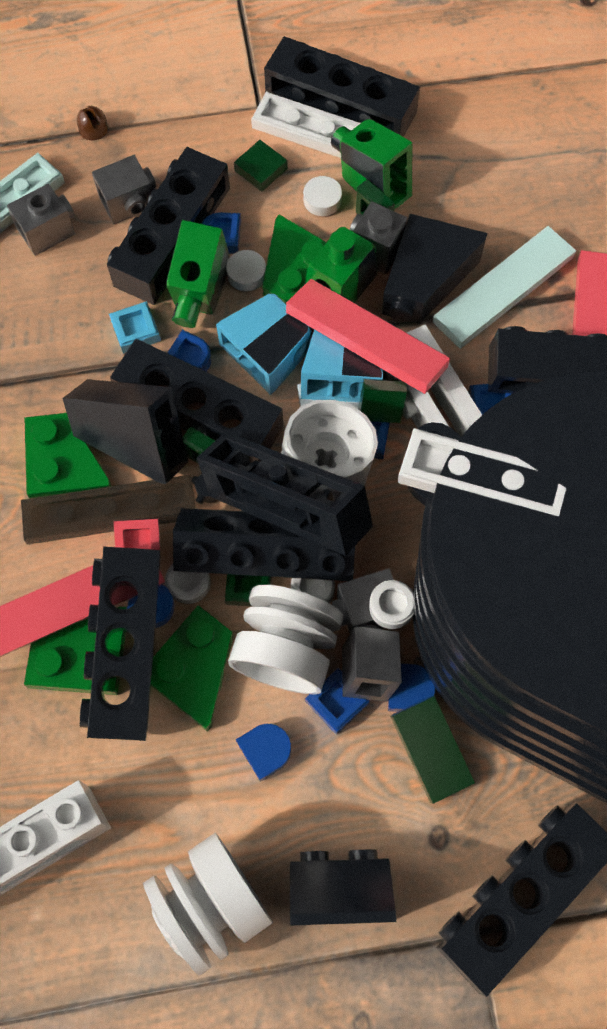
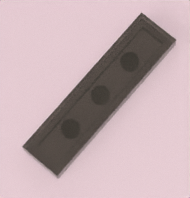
[21,474,196,545]

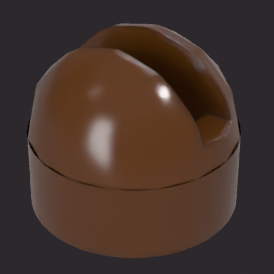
[77,105,108,141]

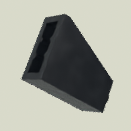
[381,214,487,324]
[62,379,189,484]

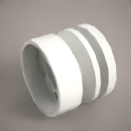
[281,400,378,501]
[228,585,343,695]
[143,833,273,976]

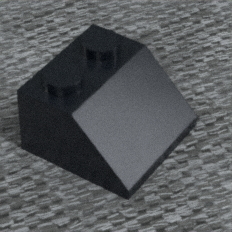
[290,849,396,926]

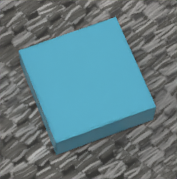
[109,301,161,354]

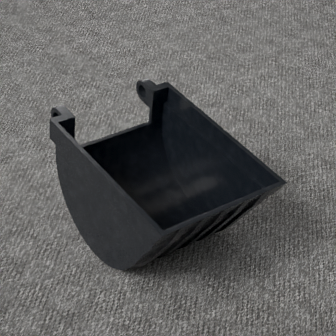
[408,371,607,803]

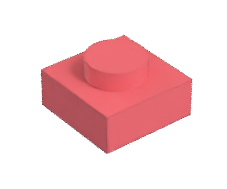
[114,519,161,564]

